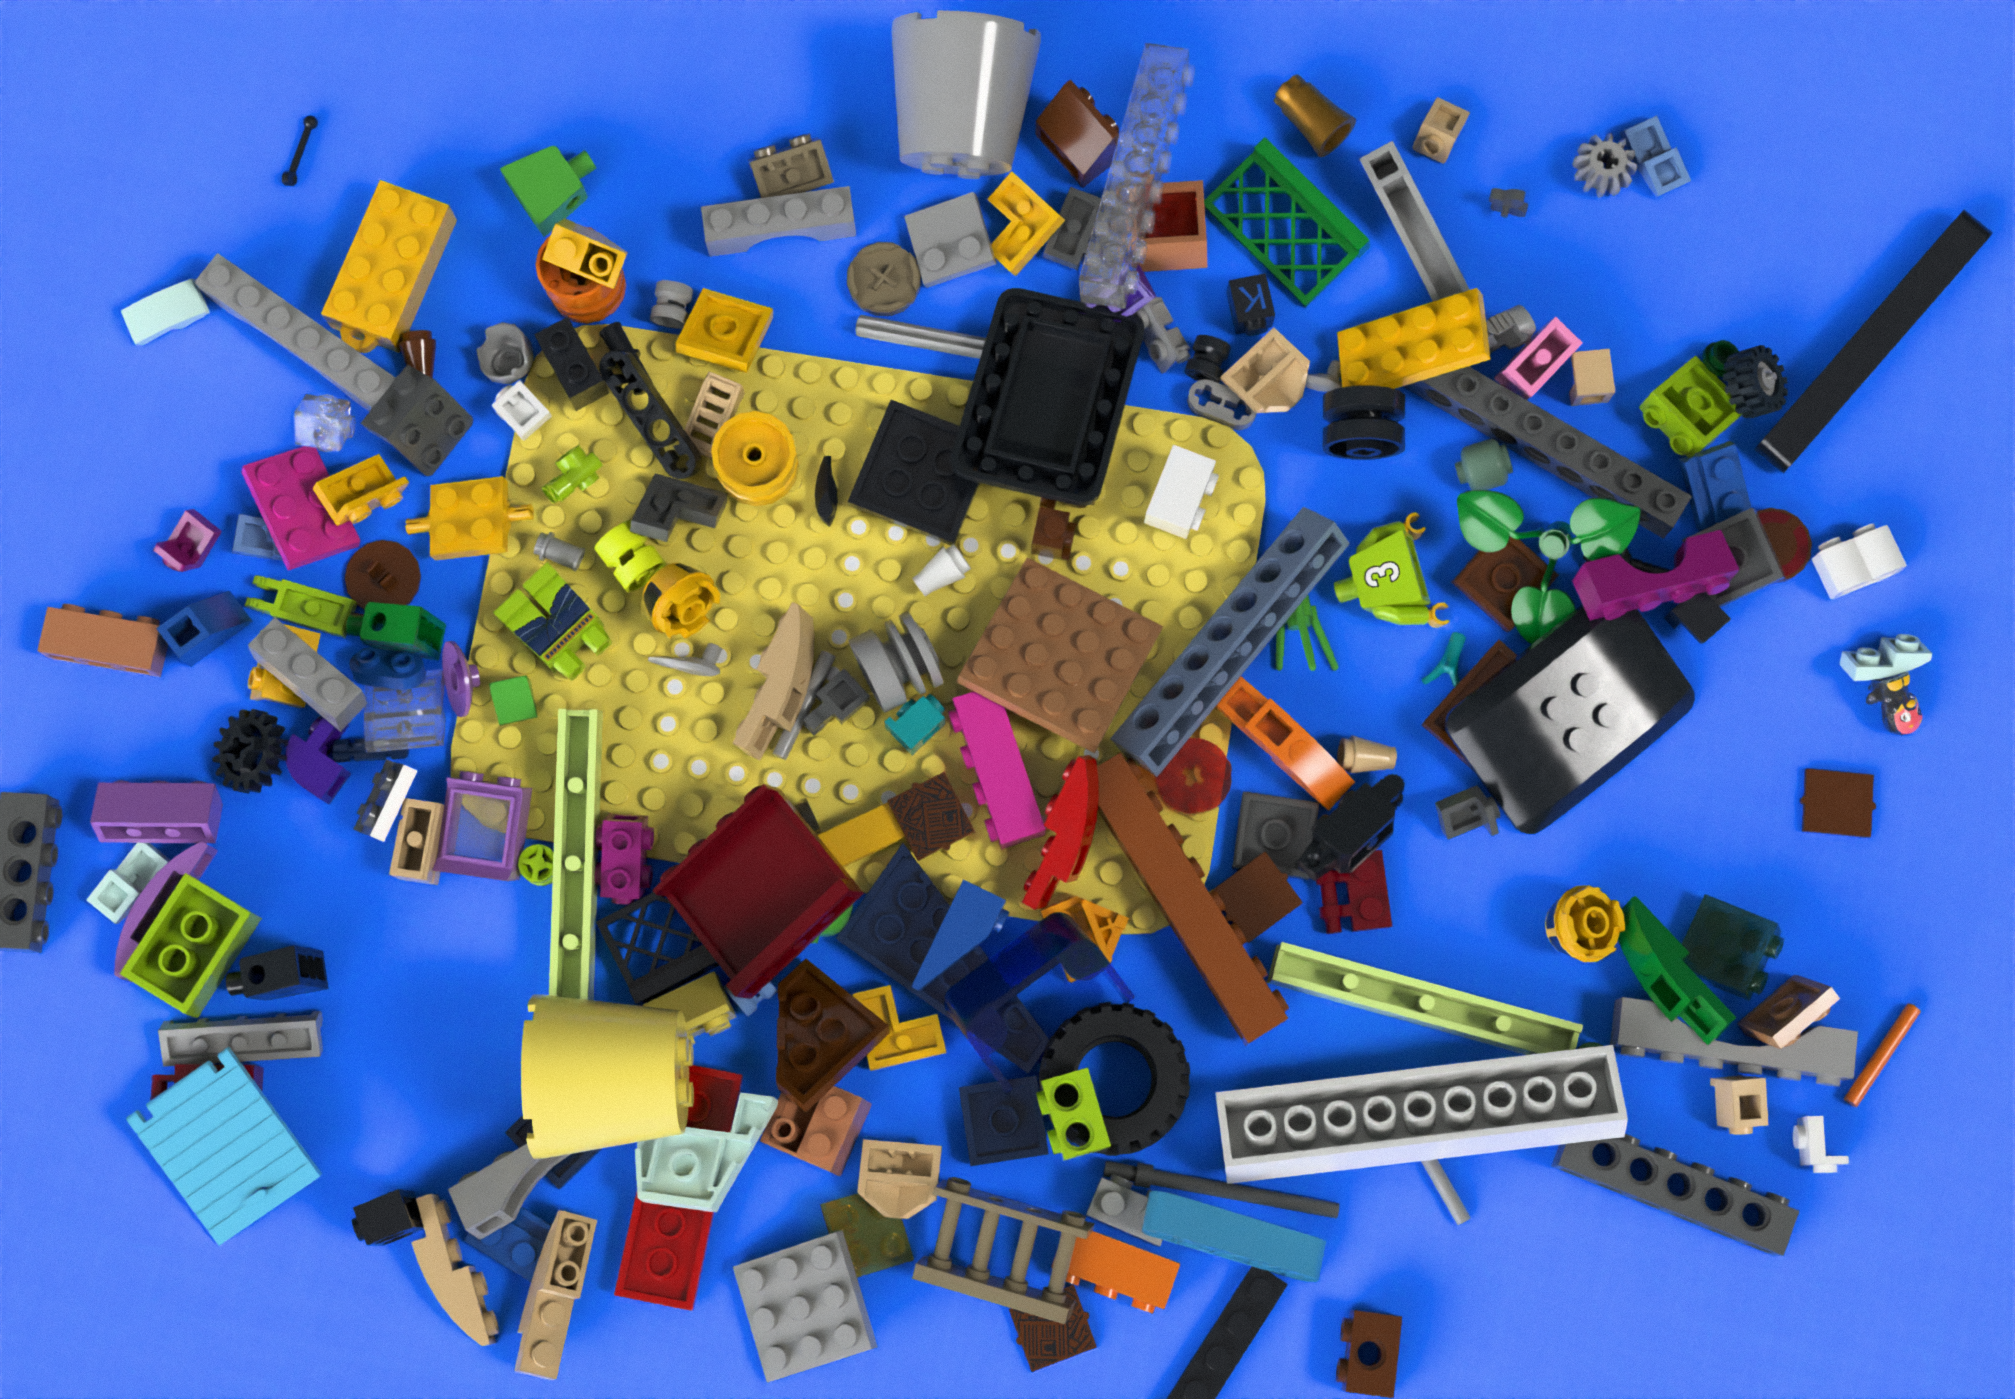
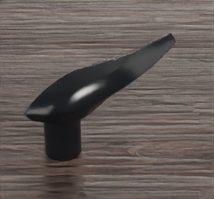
[815,456,838,527]

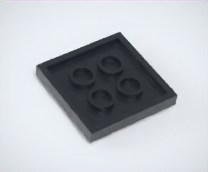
[848,400,980,545]

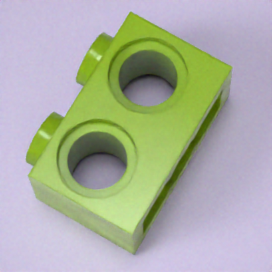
[1036,1067,1111,1161]

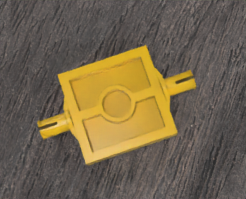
[405,476,534,561]

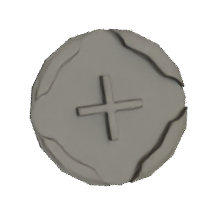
[847,242,921,316]

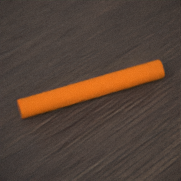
[1843,1003,1921,1108]

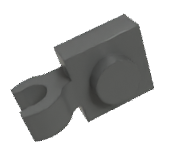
[803,669,870,736]

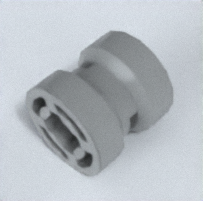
[650,280,693,329]

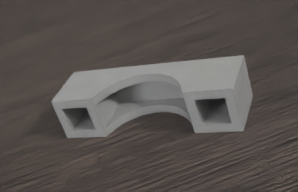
[701,186,857,257]

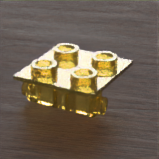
[820,1193,914,1278]

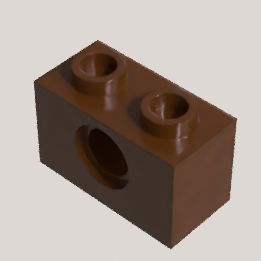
[1336,1310,1402,1398]

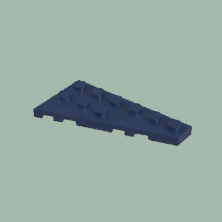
[836,843,1049,1073]

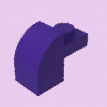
[286,716,351,805]

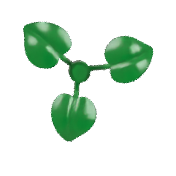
[1457,490,1641,645]

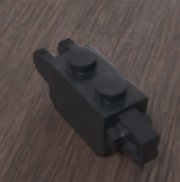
[1298,773,1405,881]

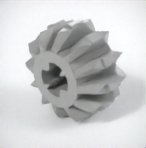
[1572,133,1637,198]

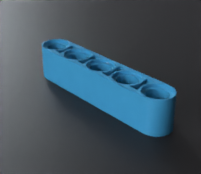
[1141,1191,1326,1282]

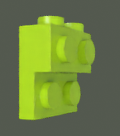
[1638,355,1742,458]

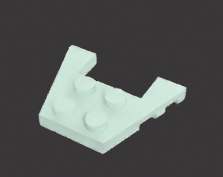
[635,1092,778,1213]

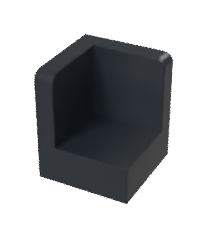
[1664,592,1731,644]

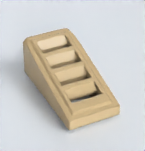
[679,372,745,459]

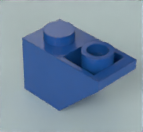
[156,591,253,667]

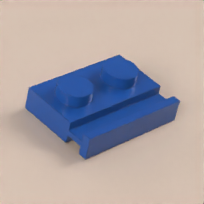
[1679,441,1751,531]
[464,1206,551,1282]

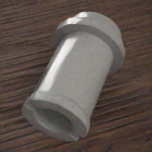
[533,532,585,572]

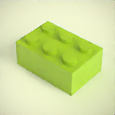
[119,873,262,1018]

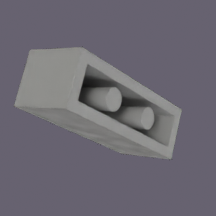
[248,617,367,732]

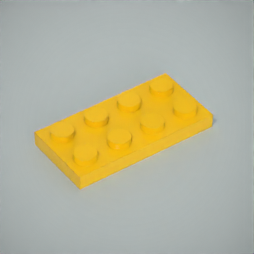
[1337,288,1491,389]

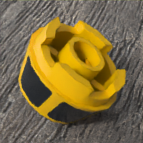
[643,562,720,639]
[1545,885,1625,962]

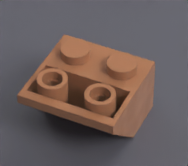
[760,1086,872,1177]

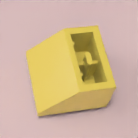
[643,972,737,1045]

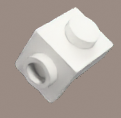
[1792,1116,1849,1173]

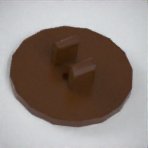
[345,540,422,610]

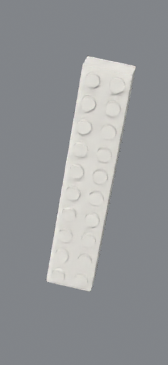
[1215,1045,1628,1184]

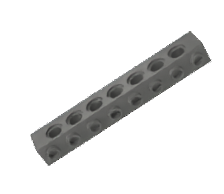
[1402,366,1692,539]

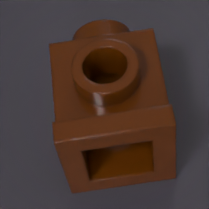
[1031,507,1076,562]

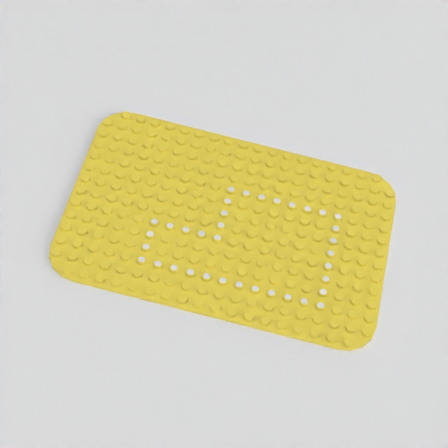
[451,324,1266,935]

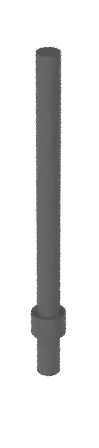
[1103,1160,1339,1219]

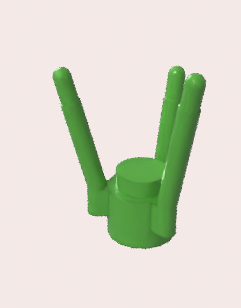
[1275,595,1339,671]

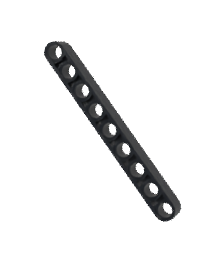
[1754,209,1993,474]

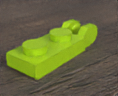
[244,575,358,639]

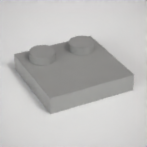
[904,192,997,288]

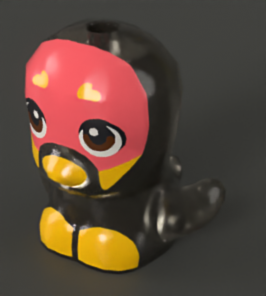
[1866,672,1923,736]

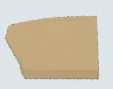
[1220,327,1310,413]
[857,1139,942,1219]

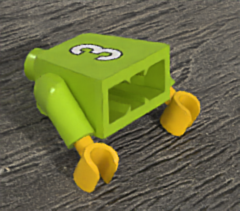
[1334,512,1450,628]

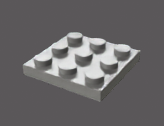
[733,1230,878,1383]

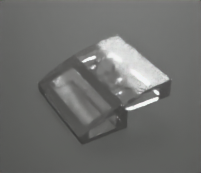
[364,669,446,753]

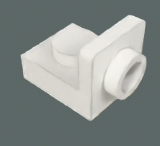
[492,380,552,441]

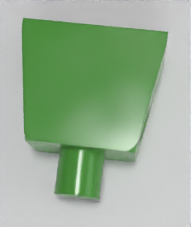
[500,146,597,237]

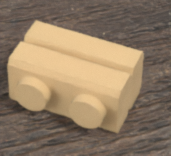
[389,798,444,885]

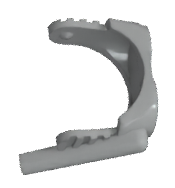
[1486,304,1536,354]

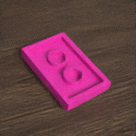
[241,443,361,571]

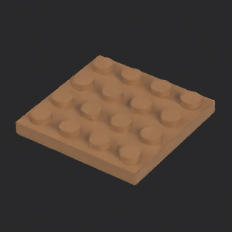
[957,557,1163,753]

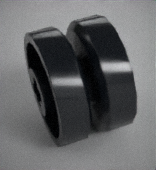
[1322,386,1405,460]

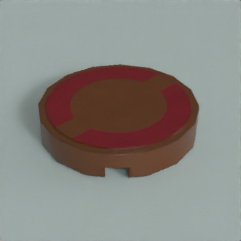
[1757,508,1812,583]

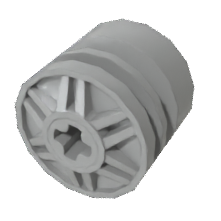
[848,611,943,713]

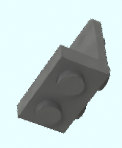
[360,364,473,476]

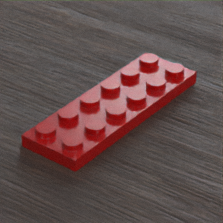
[614,1065,743,1311]

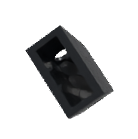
[226,945,329,1001]

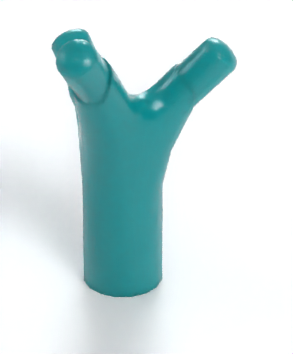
[1422,632,1466,687]

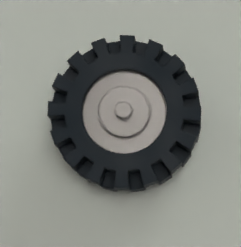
[1723,345,1788,419]

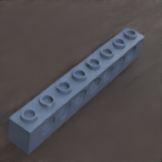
[1110,507,1350,777]

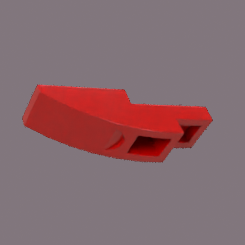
[1022,755,1099,910]

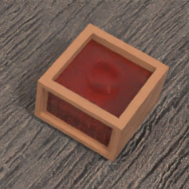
[1128,180,1208,272]

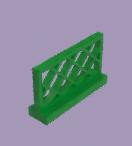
[1204,137,1370,308]

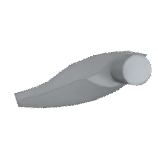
[1305,360,1342,392]
[648,643,722,676]

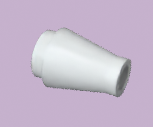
[912,544,971,597]

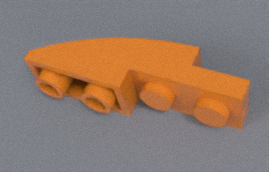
[1215,676,1355,811]

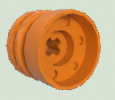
[535,227,627,324]

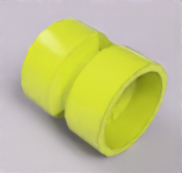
[594,520,666,592]

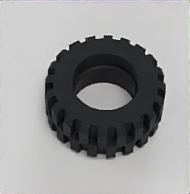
[1039,1002,1191,1156]

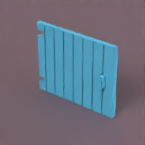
[126,1047,322,1246]

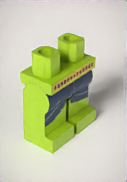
[493,562,612,681]

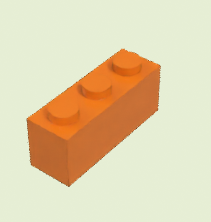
[1051,1231,1180,1314]

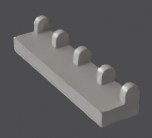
[158,1011,323,1067]

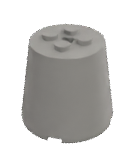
[891,10,1041,179]

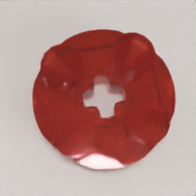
[1154,738,1232,816]

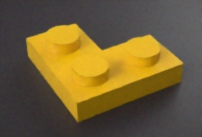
[987,171,1065,276]
[852,985,947,1071]

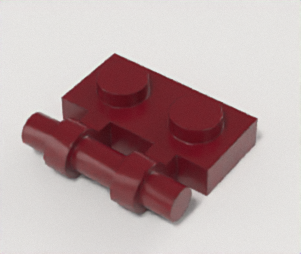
[1316,850,1392,935]

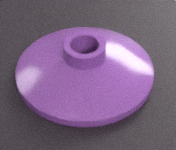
[442,641,480,717]

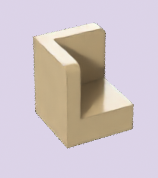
[1569,349,1615,406]

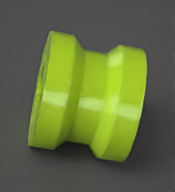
[518,844,554,886]

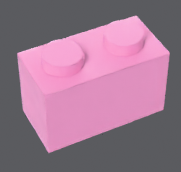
[1494,317,1583,400]

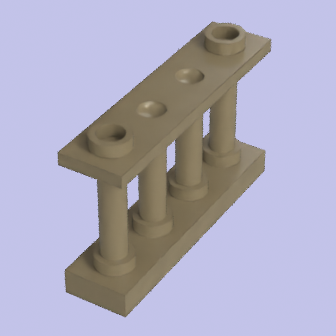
[912,1177,1095,1324]

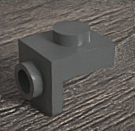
[1435,785,1501,840]

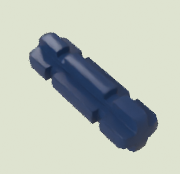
[332,736,409,763]

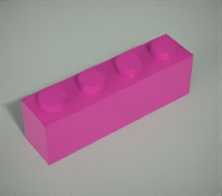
[948,691,1046,850]

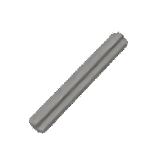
[855,315,986,359]

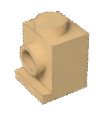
[1710,1075,1768,1135]

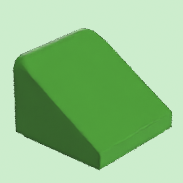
[489,676,538,726]

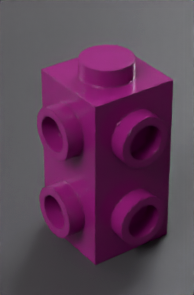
[595,813,654,904]

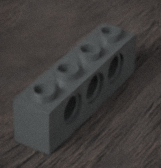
[0,792,63,954]

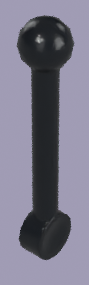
[282,115,318,187]

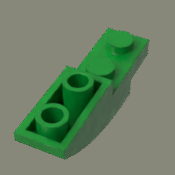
[1618,896,1737,1045]

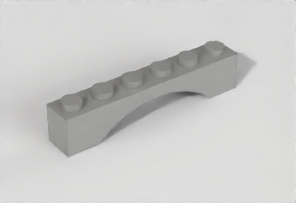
[1359,140,1498,349]
[194,253,395,412]
[1610,997,1858,1087]
[448,1139,654,1240]

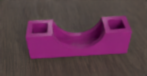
[1572,530,1739,621]

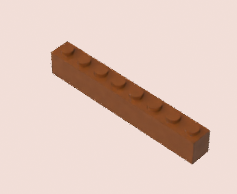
[1097,752,1289,1046]

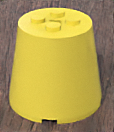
[521,994,694,1159]

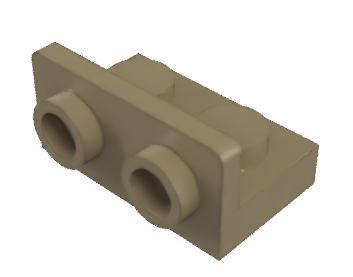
[748,133,834,198]

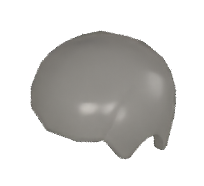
[476,322,534,384]

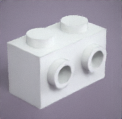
[1144,445,1219,539]

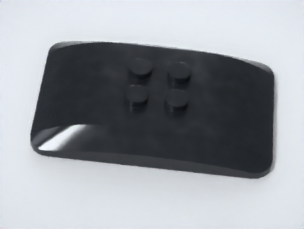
[951,288,1144,506]
[1445,604,1695,834]

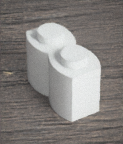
[1811,523,1907,600]

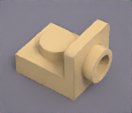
[1412,97,1470,164]

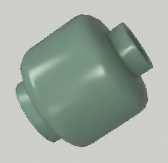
[1455,439,1514,490]

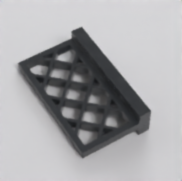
[596,892,719,1006]

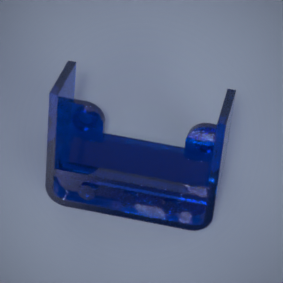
[944,912,1135,1094]

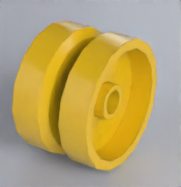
[711,411,799,506]

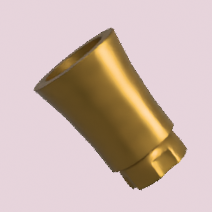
[1274,74,1356,157]

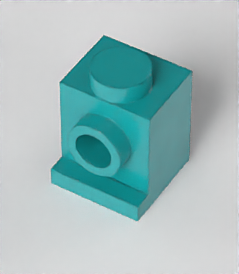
[884,694,945,756]

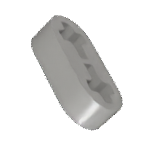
[1187,379,1256,431]

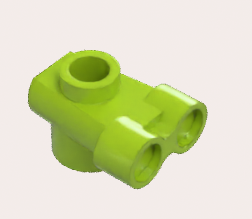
[542,445,603,504]

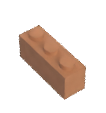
[37,603,168,678]

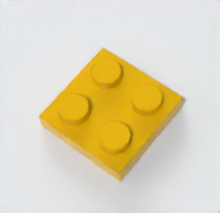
[676,288,773,373]

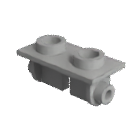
[1133,296,1191,374]

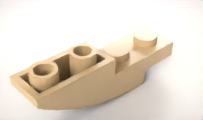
[733,602,815,761]
[411,1194,499,1346]
[514,1210,597,1380]

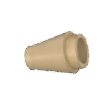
[1337,735,1397,774]

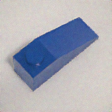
[911,880,1009,991]

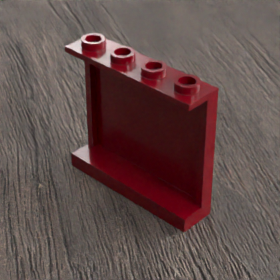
[652,784,864,999]

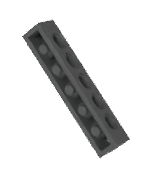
[1551,1134,1799,1256]

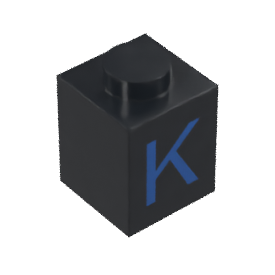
[1226,273,1275,336]

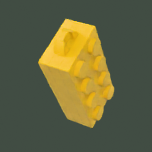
[321,180,457,354]

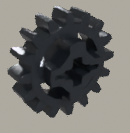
[212,709,288,794]

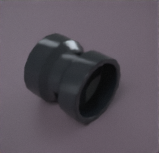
[1184,335,1231,383]

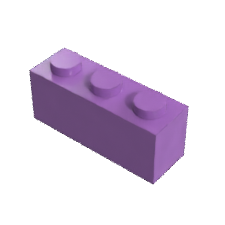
[90,780,223,843]

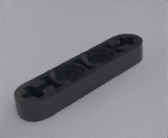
[599,350,702,479]

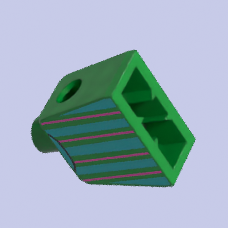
[346,602,446,661]

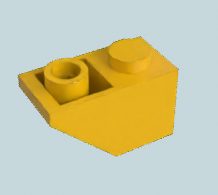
[542,218,628,289]

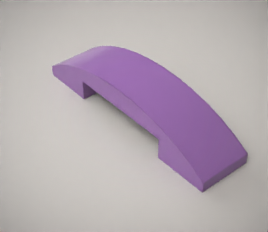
[114,841,218,983]

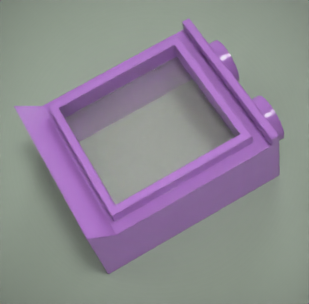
[432,771,532,882]

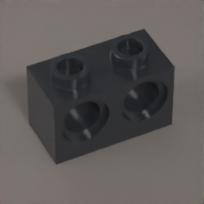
[534,317,609,411]
[351,1189,424,1246]

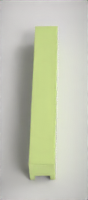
[549,709,603,1000]
[1267,942,1583,1055]

